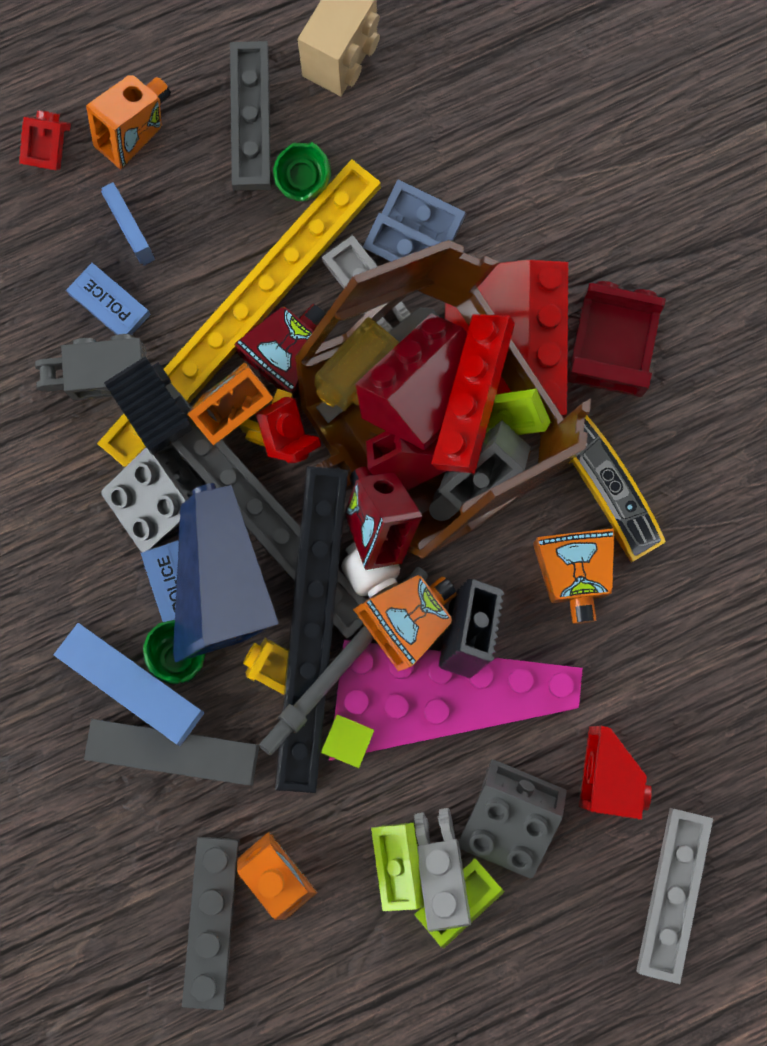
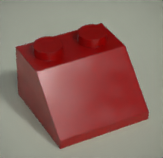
[579,726,652,819]

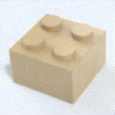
[297,0,380,96]

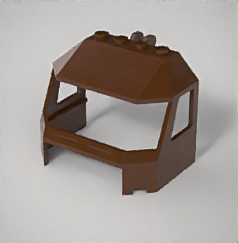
[295,240,591,559]

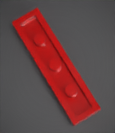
[431,314,515,474]

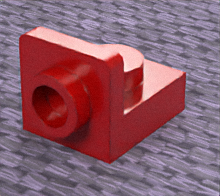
[19,110,71,170]
[255,397,321,463]

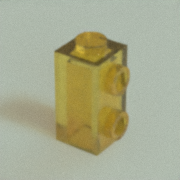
[314,316,399,412]

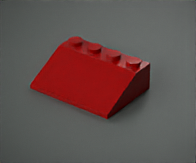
[444,260,568,418]

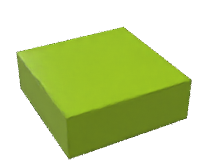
[321,714,374,768]

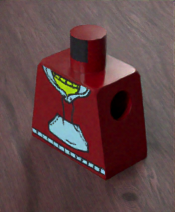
[234,304,326,399]
[346,467,422,570]

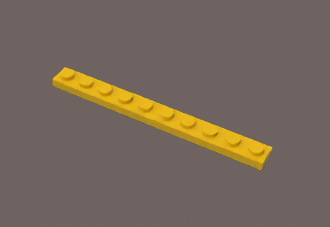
[97,159,381,467]

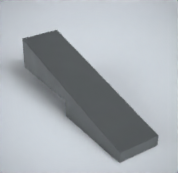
[84,719,259,786]

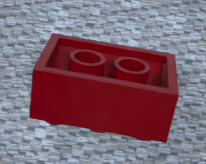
[355,313,467,451]

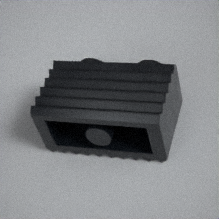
[104,356,192,455]
[438,579,504,678]

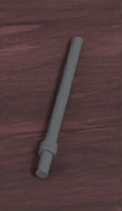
[259,567,429,756]

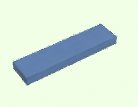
[54,623,204,746]

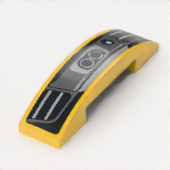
[569,416,666,563]

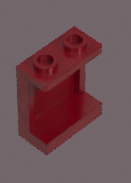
[567,281,666,397]

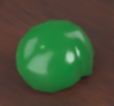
[273,142,331,202]
[143,619,206,685]

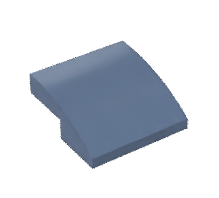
[363,179,467,262]

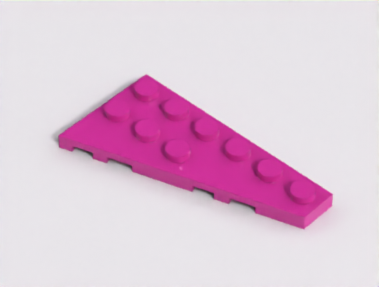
[329,640,583,760]

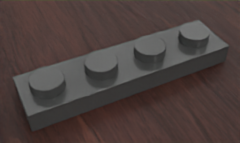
[230,41,271,191]
[182,836,240,1010]

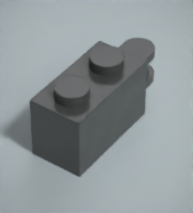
[35,334,147,401]
[429,420,531,521]

